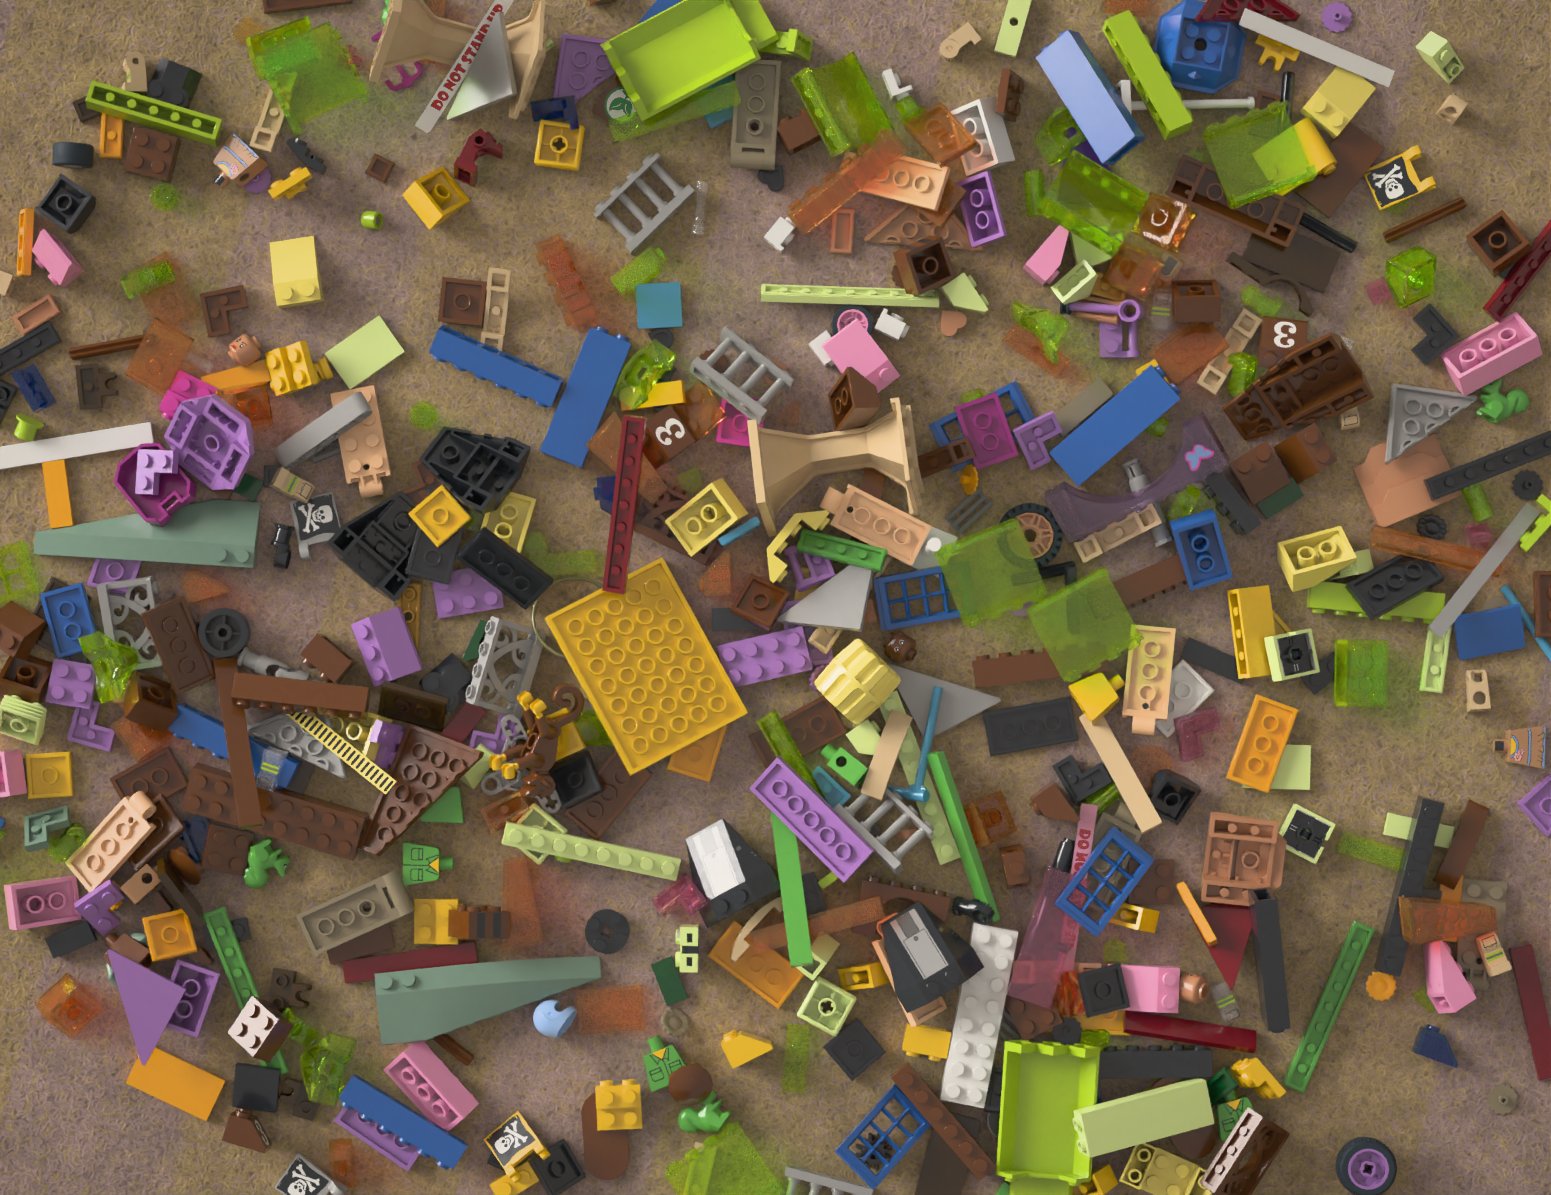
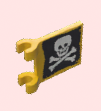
[1364,145,1436,211]
[483,1111,551,1183]

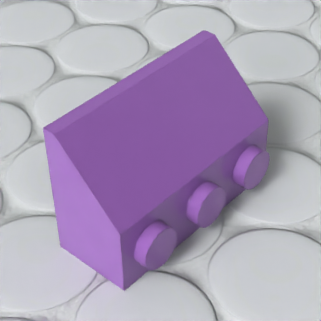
[955,170,1007,247]
[351,606,423,687]
[166,957,220,1038]

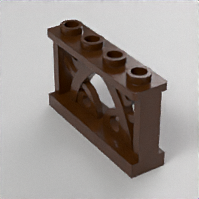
[634,476,720,565]
[1199,1107,1290,1195]

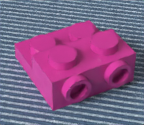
[158,369,220,421]
[716,398,766,447]

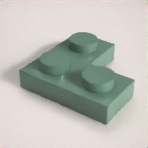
[24,805,71,852]

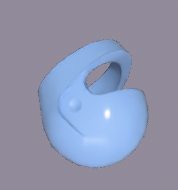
[533,1000,577,1038]

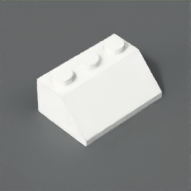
[948,97,1015,176]

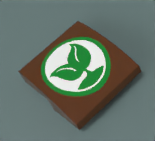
[592,76,641,137]

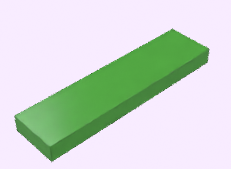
[796,528,888,573]

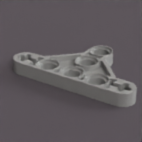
[481,714,561,813]

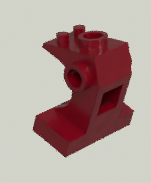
[454,128,503,187]

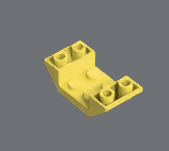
[766,510,830,584]
[1119,1143,1213,1195]

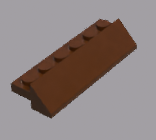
[1165,154,1306,248]

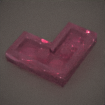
[1173,706,1220,762]
[651,873,709,918]

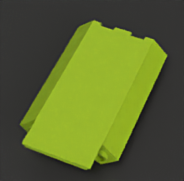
[600,0,779,121]
[996,1040,1100,1195]

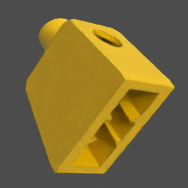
[1068,672,1125,725]

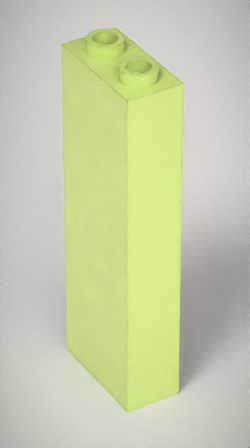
[1073,1077,1215,1158]

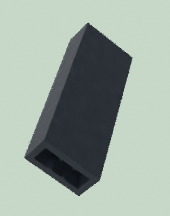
[1248,887,1291,1033]

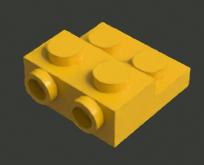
[264,340,318,396]
[527,707,586,761]
[414,899,463,944]
[1231,1058,1286,1100]
[595,1079,643,1131]

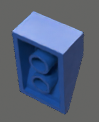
[1169,509,1233,591]

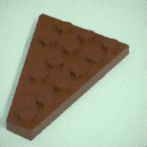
[357,723,484,856]

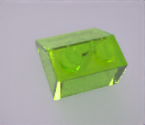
[1385,245,1437,309]

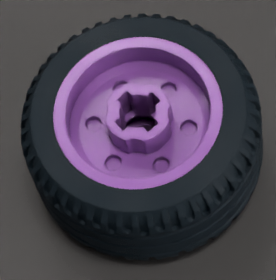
[1336,1137,1397,1195]

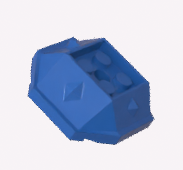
[1153,0,1247,95]

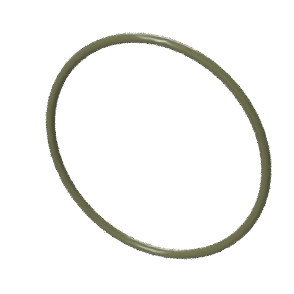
[532,576,603,658]

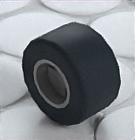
[52,142,94,168]

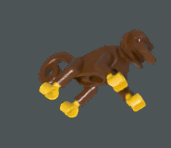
[489,683,584,798]

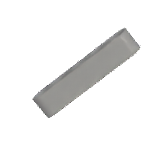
[273,392,373,471]

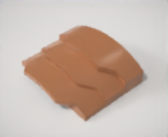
[1353,434,1462,529]
[1200,812,1287,906]

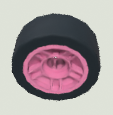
[831,304,874,336]

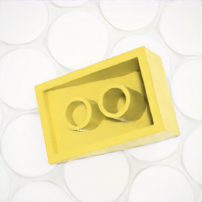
[1300,66,1376,140]
[270,236,324,309]
[665,478,749,557]
[480,492,536,554]
[1277,526,1357,592]
[332,712,393,761]

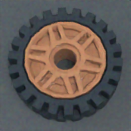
[996,503,1063,569]

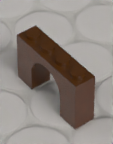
[852,876,951,937]

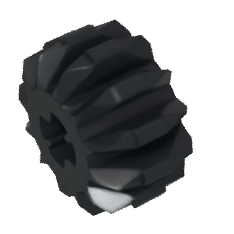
[855,1132,892,1171]

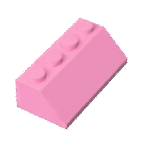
[1439,312,1543,397]
[383,1041,479,1131]

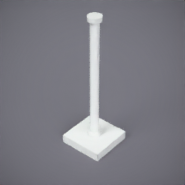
[1113,80,1255,115]
[900,527,958,578]

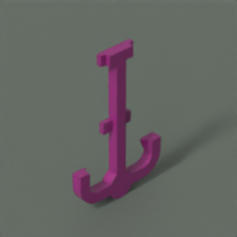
[371,30,422,91]

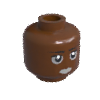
[883,631,917,664]

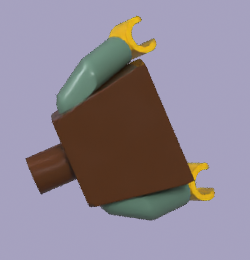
[104,933,171,988]

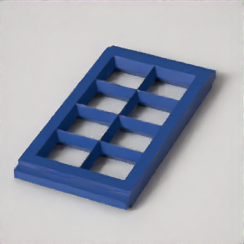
[929,381,1035,472]
[873,561,978,631]
[1054,826,1155,937]
[835,1083,931,1190]

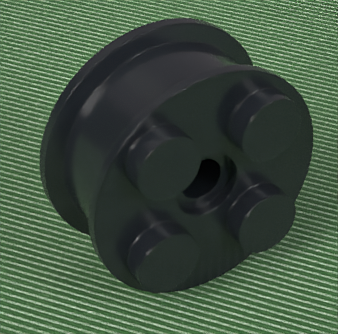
[198,608,251,657]

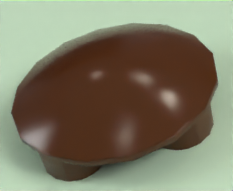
[167,846,204,886]
[668,1063,713,1106]

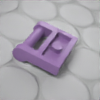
[1099,313,1140,358]
[783,545,835,592]

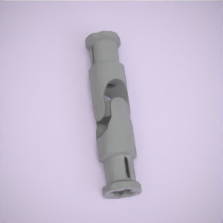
[1120,457,1174,547]
[237,647,326,682]

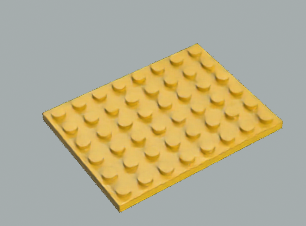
[545,557,748,776]

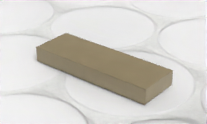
[1055,377,1113,437]

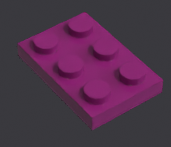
[954,392,1019,470]

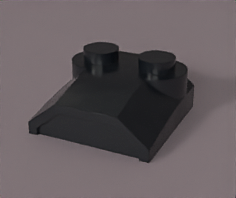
[145,58,202,109]
[35,173,96,234]
[418,653,473,716]
[1148,769,1202,825]

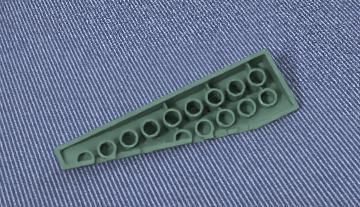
[33,499,261,569]
[375,956,602,1046]

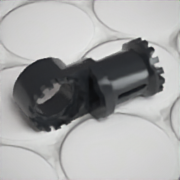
[271,523,295,570]
[952,896,995,925]

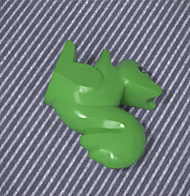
[1476,378,1530,424]
[243,836,290,889]
[678,1090,732,1133]

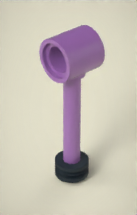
[1059,299,1145,322]

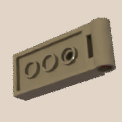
[730,60,781,171]
[296,870,415,956]

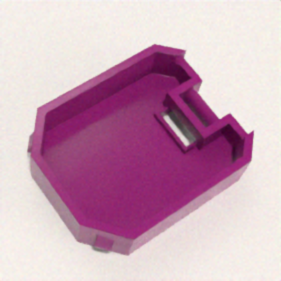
[114,443,197,526]

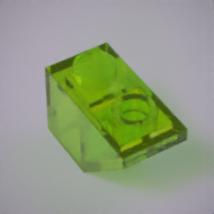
[120,259,177,299]

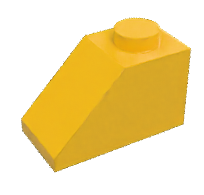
[1108,899,1160,933]
[838,961,890,991]
[1073,1164,1119,1195]

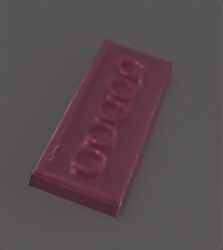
[1006,866,1091,1009]

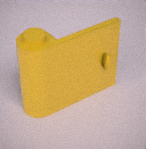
[1252,117,1338,196]

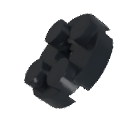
[585,909,630,954]

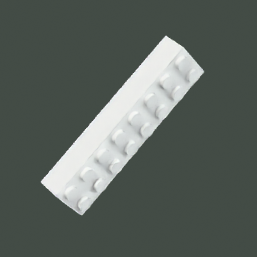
[939,922,1018,1108]

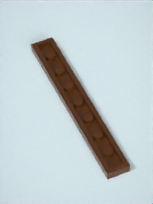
[214,657,262,829]

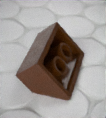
[828,367,881,432]

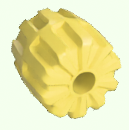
[815,638,901,725]

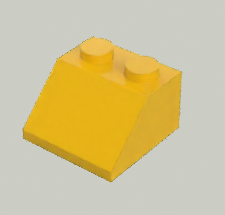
[402,166,470,230]
[721,1030,773,1069]

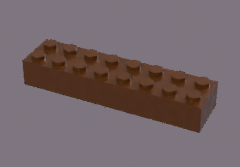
[181,763,369,861]

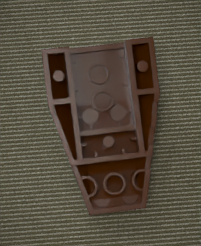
[1223,333,1374,441]

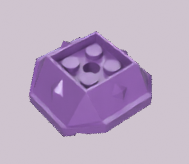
[164,394,255,490]

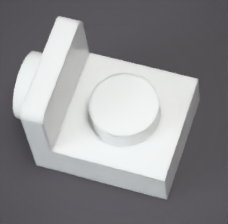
[882,69,913,101]

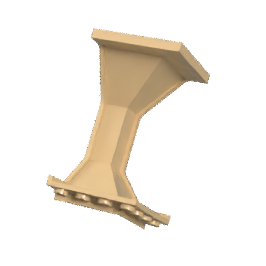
[369,0,548,119]
[747,397,925,537]

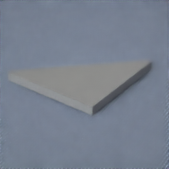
[447,12,517,121]
[1385,383,1477,465]
[778,565,874,632]
[887,663,1001,738]
[247,713,348,780]

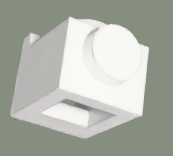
[764,216,797,253]
[874,308,910,341]

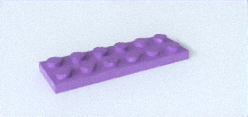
[749,756,875,883]

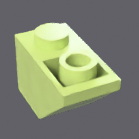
[1416,31,1464,84]
[941,273,989,314]
[1323,549,1374,582]
[845,719,881,755]
[795,930,840,981]

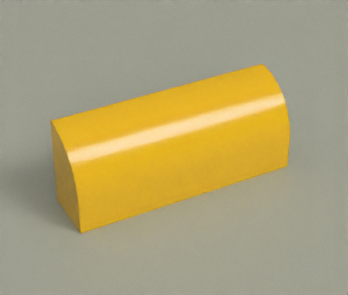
[1227,585,1276,679]

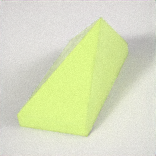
[1051,259,1098,305]
[460,743,496,790]

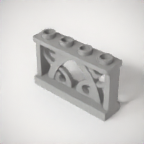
[97,576,162,674]
[466,616,547,718]

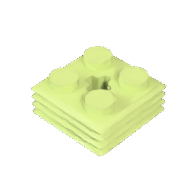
[0,695,47,745]
[517,803,568,865]
[797,976,857,1037]

